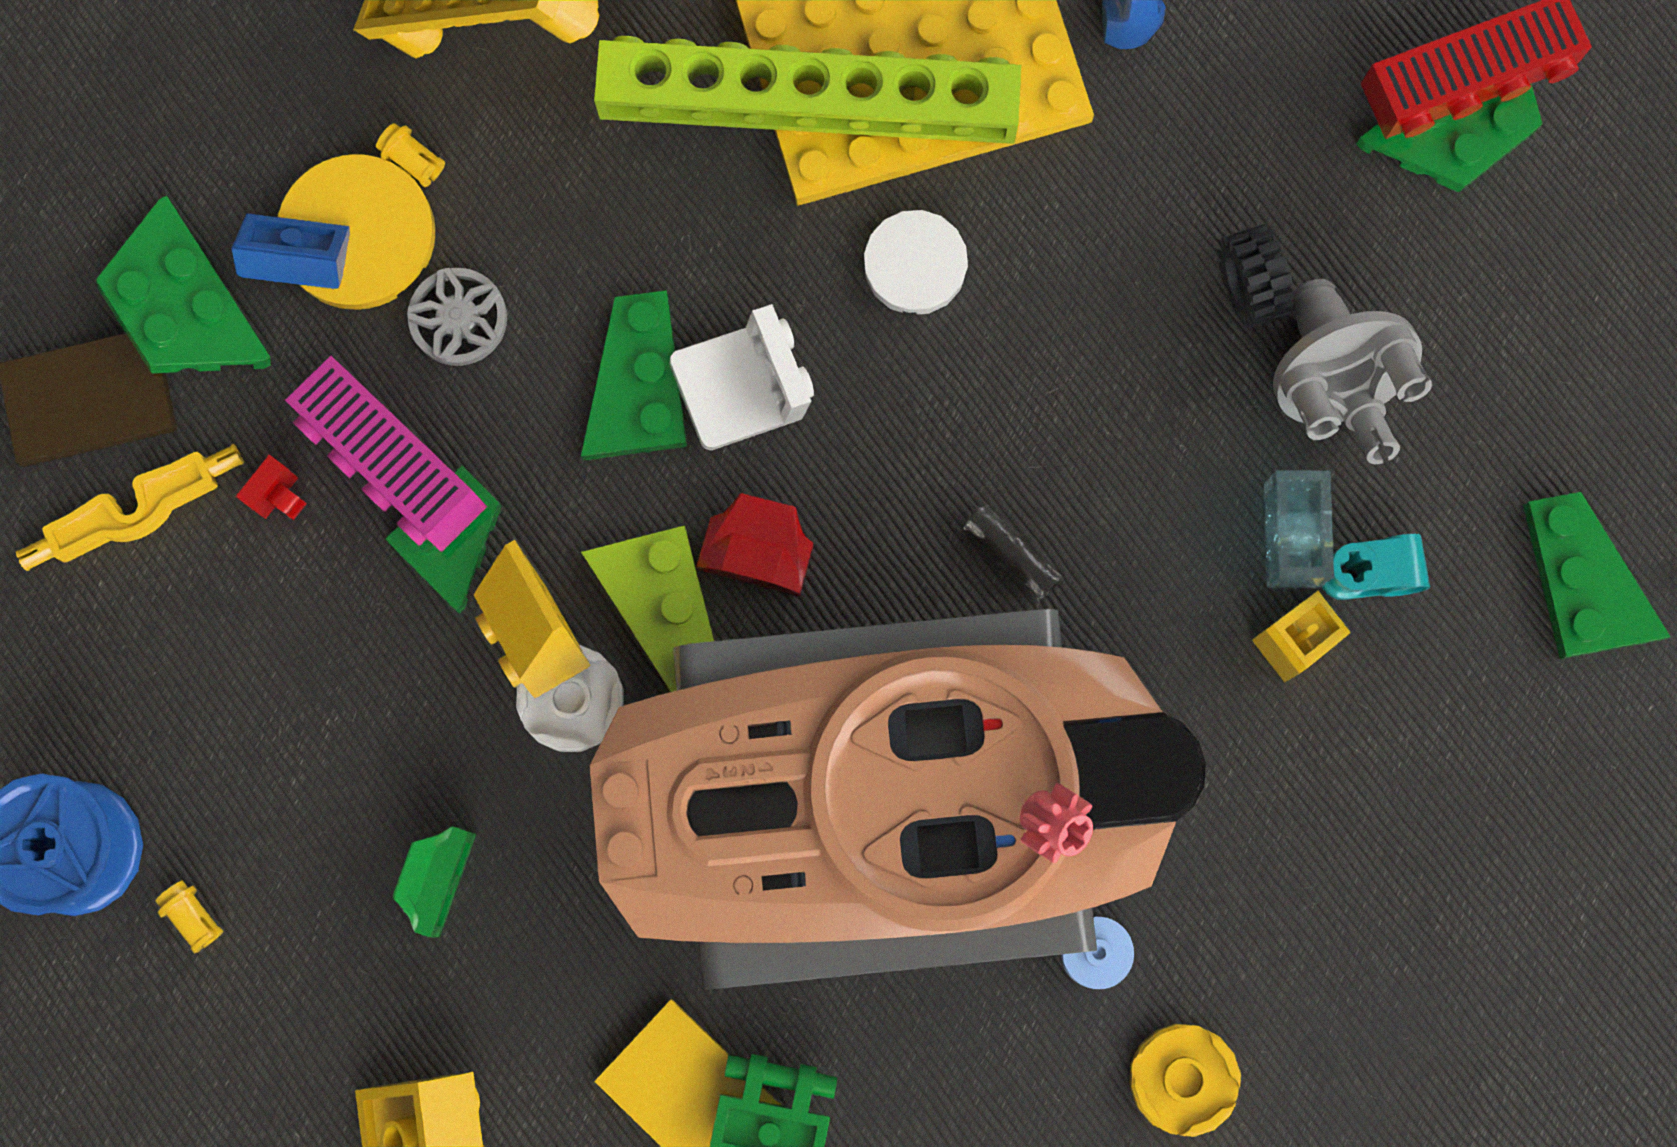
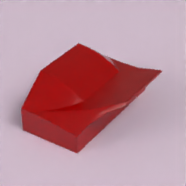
[697,493,813,596]

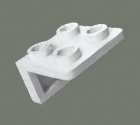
[669,304,814,450]

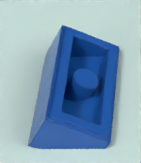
[232,214,350,289]

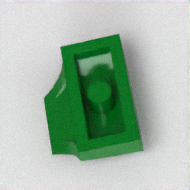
[393,826,476,937]

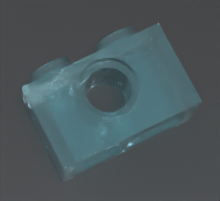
[1264,470,1334,588]

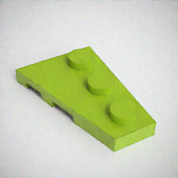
[581,526,714,692]

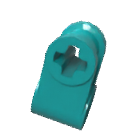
[1319,534,1430,600]

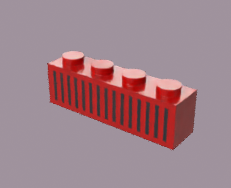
[1361,0,1592,139]

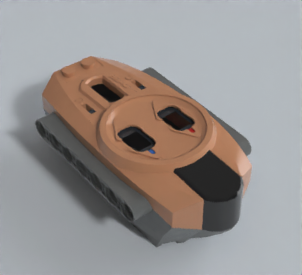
[590,609,1206,990]

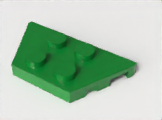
[1356,84,1542,192]
[96,196,271,373]

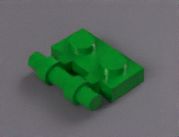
[710,1054,838,1147]

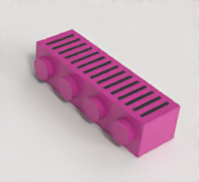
[285,356,487,552]

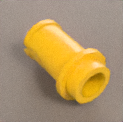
[376,123,445,187]
[155,881,224,954]

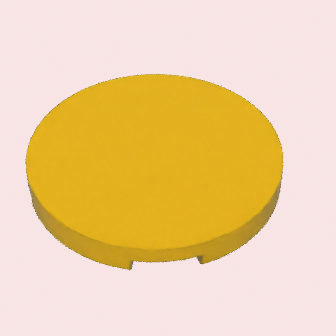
[278,154,435,310]

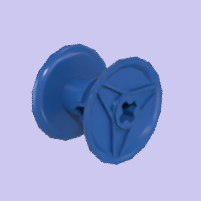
[0,774,143,916]

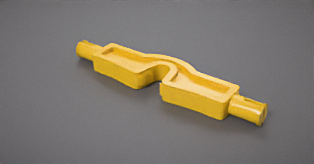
[16,444,244,571]

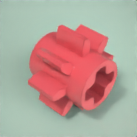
[1020,783,1093,863]

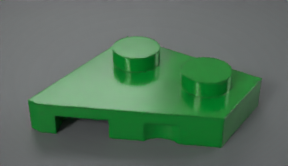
[385,466,502,613]

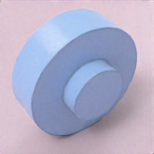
[1061,917,1134,989]

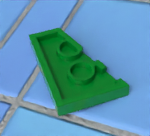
[581,290,687,461]

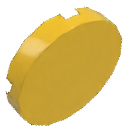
[1129,1024,1241,1137]

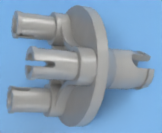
[1273,279,1432,464]

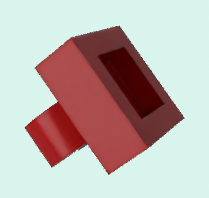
[235,455,307,520]

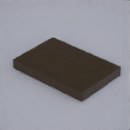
[0,334,177,467]

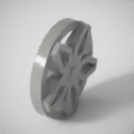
[407,268,507,366]

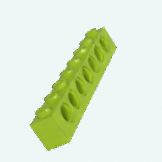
[594,36,1022,144]

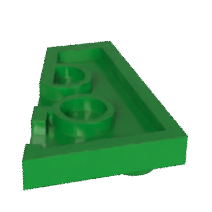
[1523,492,1671,659]

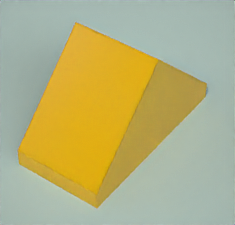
[1252,591,1351,682]

